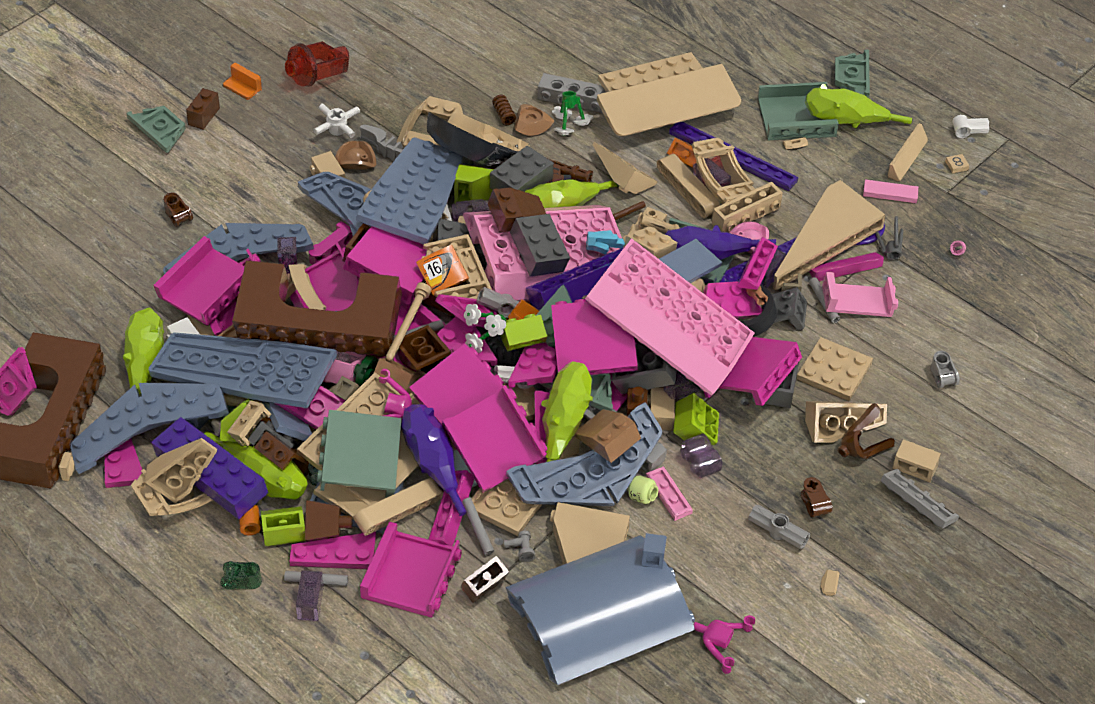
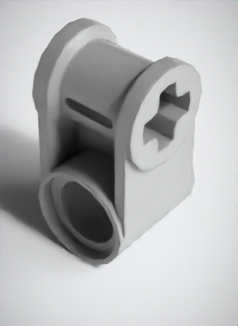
[930,351,960,388]

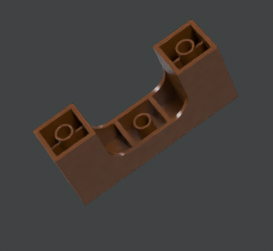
[232,260,402,357]
[0,332,106,489]

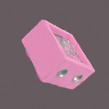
[323,351,367,384]

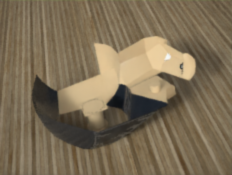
[427,112,530,167]

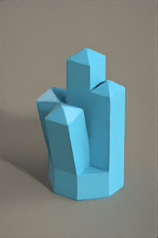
[586,230,625,254]

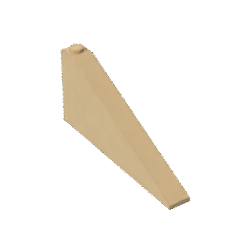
[773,180,885,290]
[550,502,630,565]

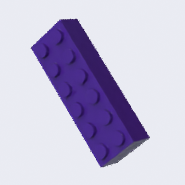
[526,247,632,311]
[151,417,268,519]

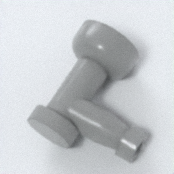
[504,531,535,562]

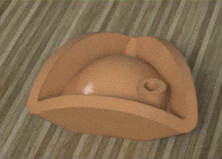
[514,104,554,136]
[335,141,376,170]

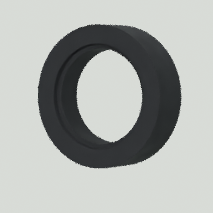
[740,286,777,337]

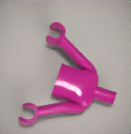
[378,369,412,420]
[694,615,756,674]

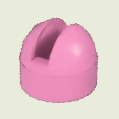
[950,241,966,255]

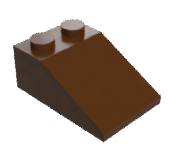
[487,188,546,233]
[397,325,452,371]

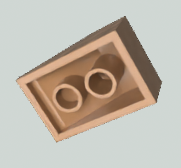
[574,409,641,463]

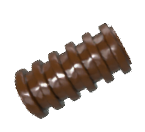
[492,94,516,125]

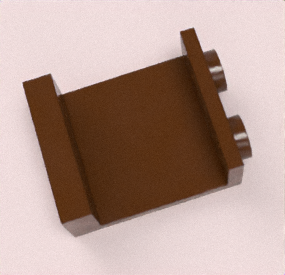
[254,431,314,478]

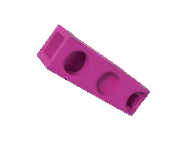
[308,221,353,265]

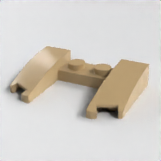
[422,234,492,299]

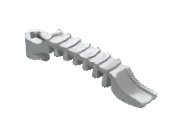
[359,125,474,166]

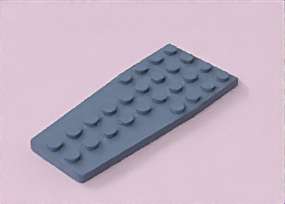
[356,138,463,244]
[149,332,337,408]

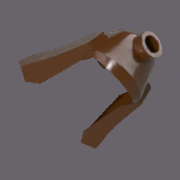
[838,403,895,459]

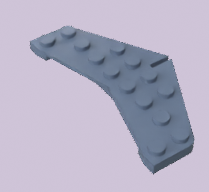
[298,172,372,236]
[163,223,314,274]
[71,383,229,474]
[506,402,662,506]

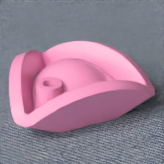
[730,221,769,254]

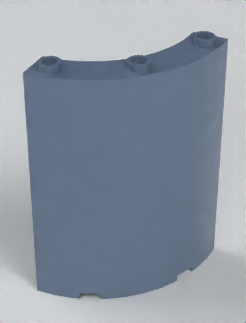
[505,535,695,685]

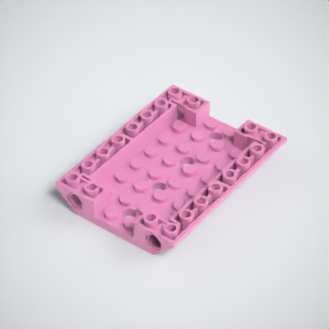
[463,205,622,302]
[585,238,754,396]

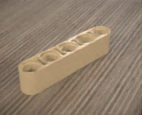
[657,154,720,218]
[353,478,444,535]

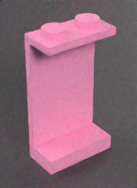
[822,272,898,317]

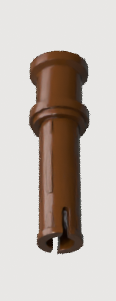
[547,158,593,182]

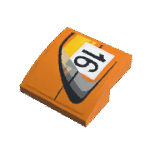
[416,245,469,296]

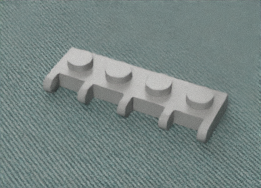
[881,469,959,528]

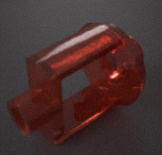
[285,41,349,87]

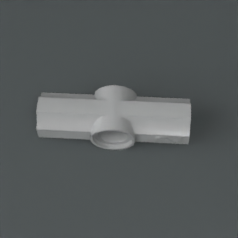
[477,287,519,318]
[748,504,810,549]

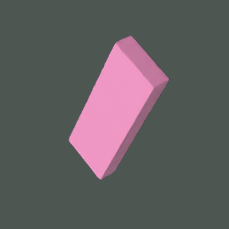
[863,180,918,203]
[646,466,693,521]

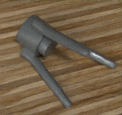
[875,216,904,260]

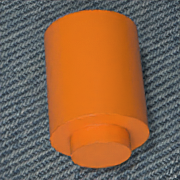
[239,504,261,535]

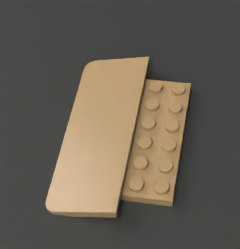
[597,52,741,136]
[297,373,448,519]

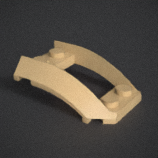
[397,96,463,148]
[692,138,755,204]
[285,264,327,310]
[131,469,213,516]

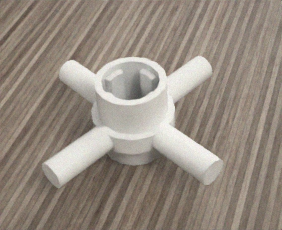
[313,104,360,138]

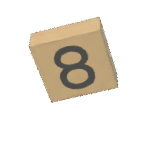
[945,154,969,174]

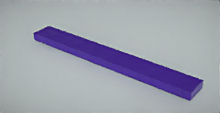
[669,122,798,192]

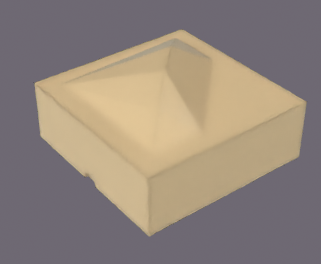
[59,452,74,481]

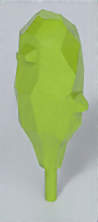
[805,84,912,128]
[525,180,618,208]
[123,307,164,397]
[541,362,593,462]
[204,431,308,500]

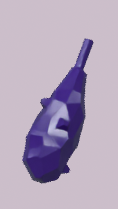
[665,225,776,260]
[401,404,467,516]

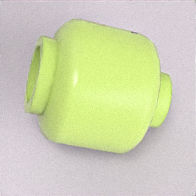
[627,475,658,504]

